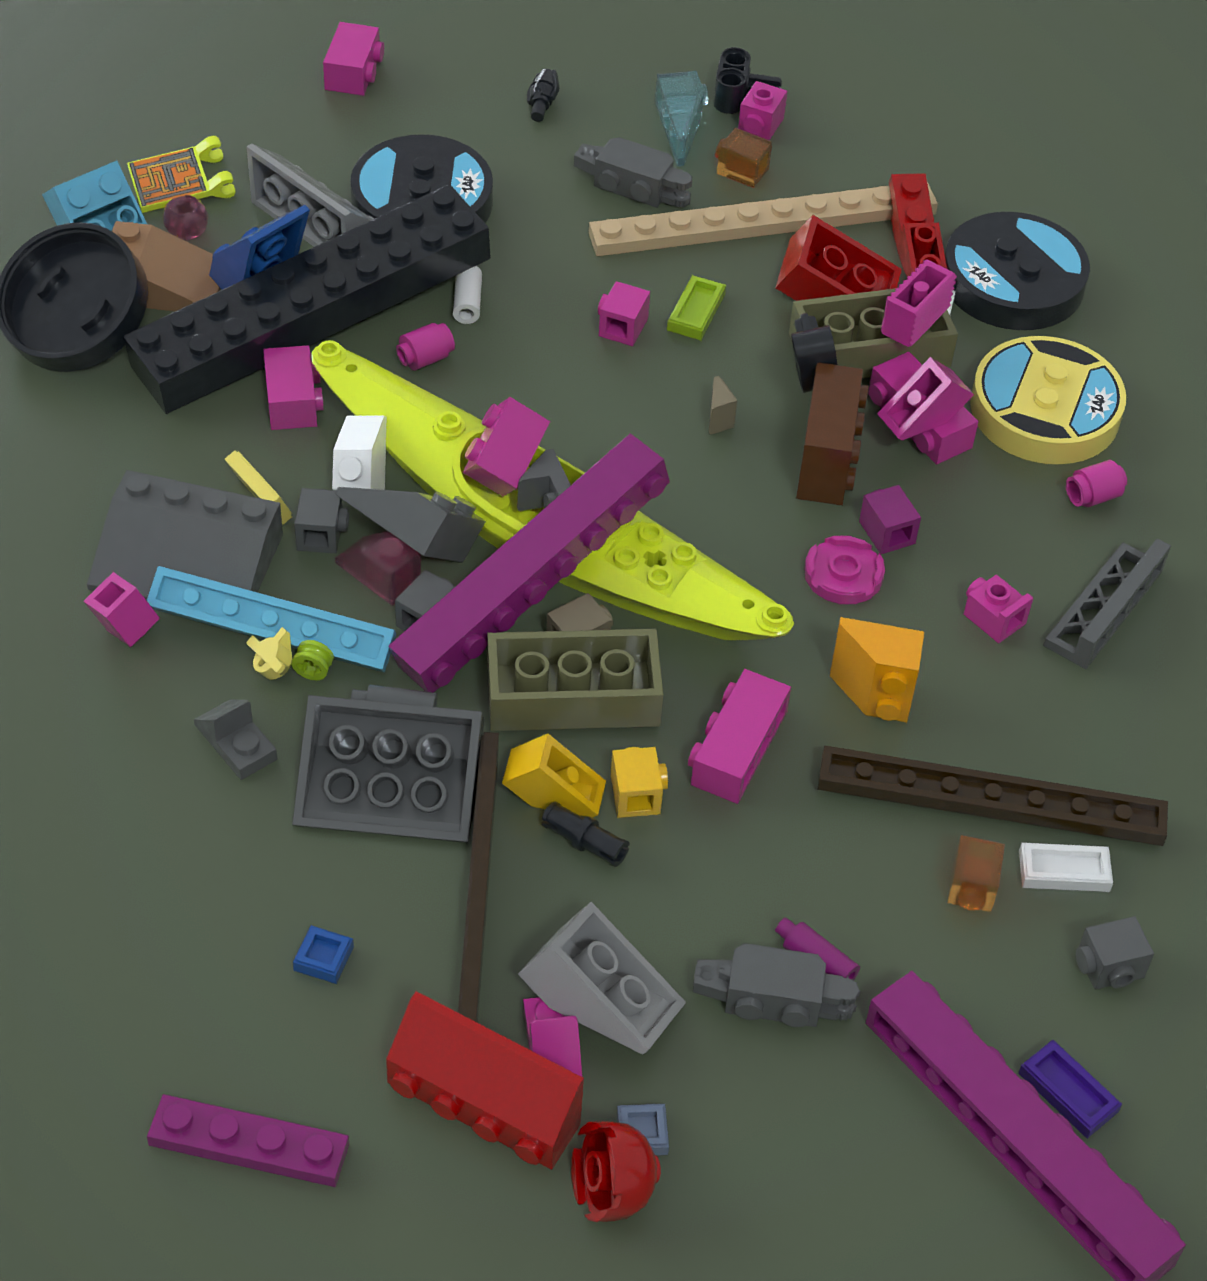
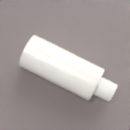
[453,266,482,324]

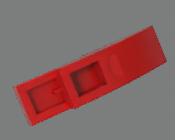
[889,173,947,276]

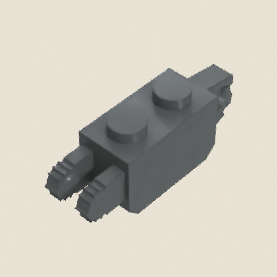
[574,137,692,208]
[693,943,860,1027]

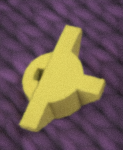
[246,627,292,680]

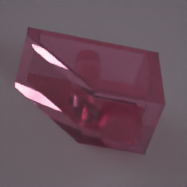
[335,531,421,606]

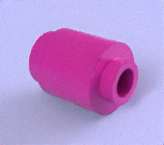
[396,323,455,371]
[1066,460,1127,508]

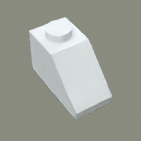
[332,415,387,491]

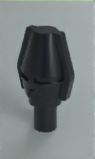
[527,69,560,122]

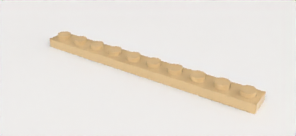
[589,182,938,257]

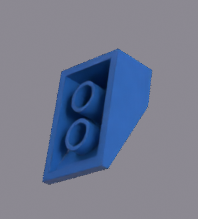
[209,205,310,290]

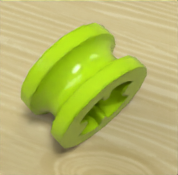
[291,640,334,681]

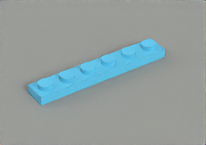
[147,566,397,673]

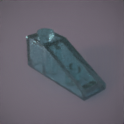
[655,71,708,166]

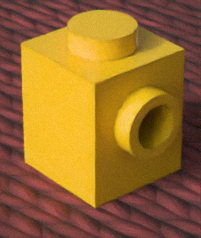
[611,747,668,818]

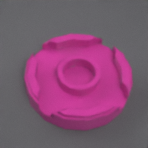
[804,536,885,604]

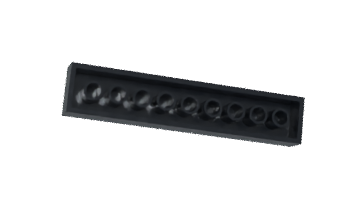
[123,184,491,414]

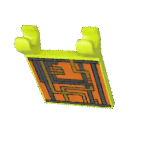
[127,136,236,213]

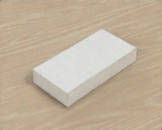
[1019,843,1113,892]

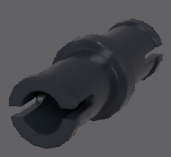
[541,801,630,867]

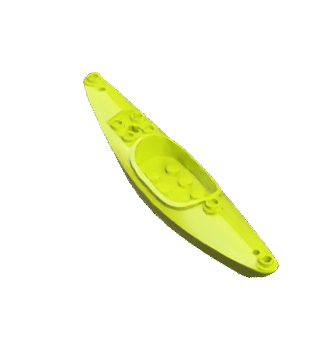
[312,340,794,640]

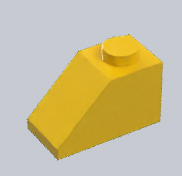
[502,734,606,818]

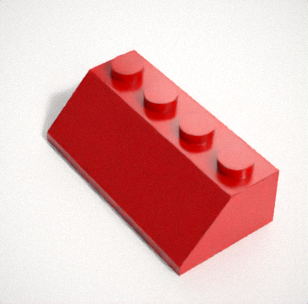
[386,991,584,1170]

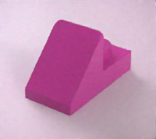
[523,997,582,1077]

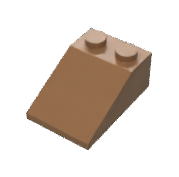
[112,221,220,311]

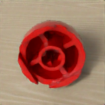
[571,1121,661,1222]

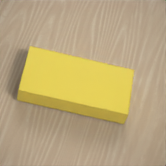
[225,451,292,525]

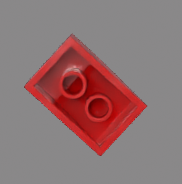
[775,215,902,301]

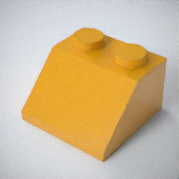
[830,617,924,723]

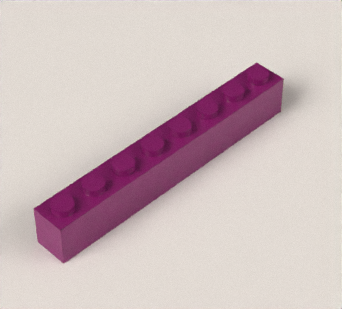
[388,433,670,693]
[865,971,1186,1281]

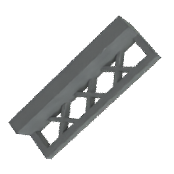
[1043,538,1171,669]

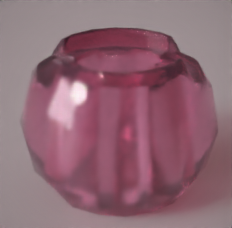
[162,195,209,241]

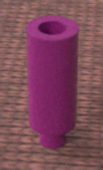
[775,917,860,981]

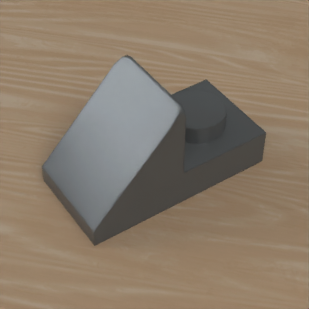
[517,449,571,511]
[194,699,277,780]

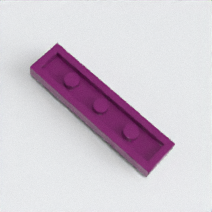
[147,1094,349,1188]

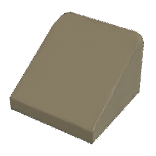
[709,376,737,434]

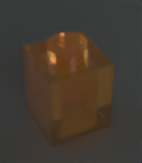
[715,128,772,188]
[947,835,1005,912]

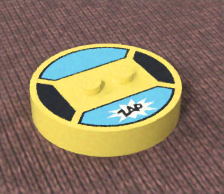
[970,336,1126,464]

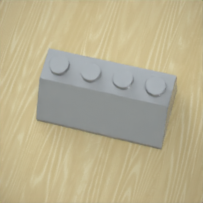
[247,144,374,247]

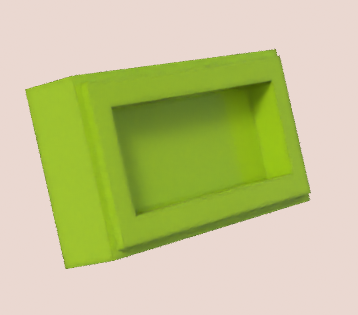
[667,275,726,341]

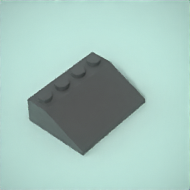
[87,470,283,601]
[292,695,485,843]

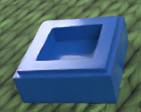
[293,925,354,984]

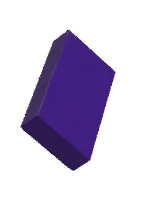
[1018,1040,1122,1139]

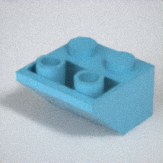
[42,160,148,231]

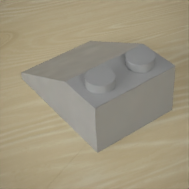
[518,902,686,1055]

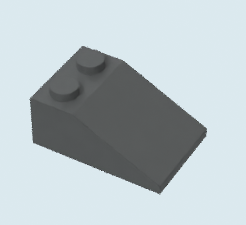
[335,487,486,563]

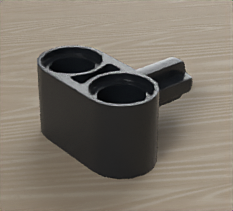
[714,47,782,114]
[791,313,838,393]

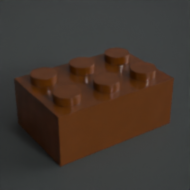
[796,363,869,506]

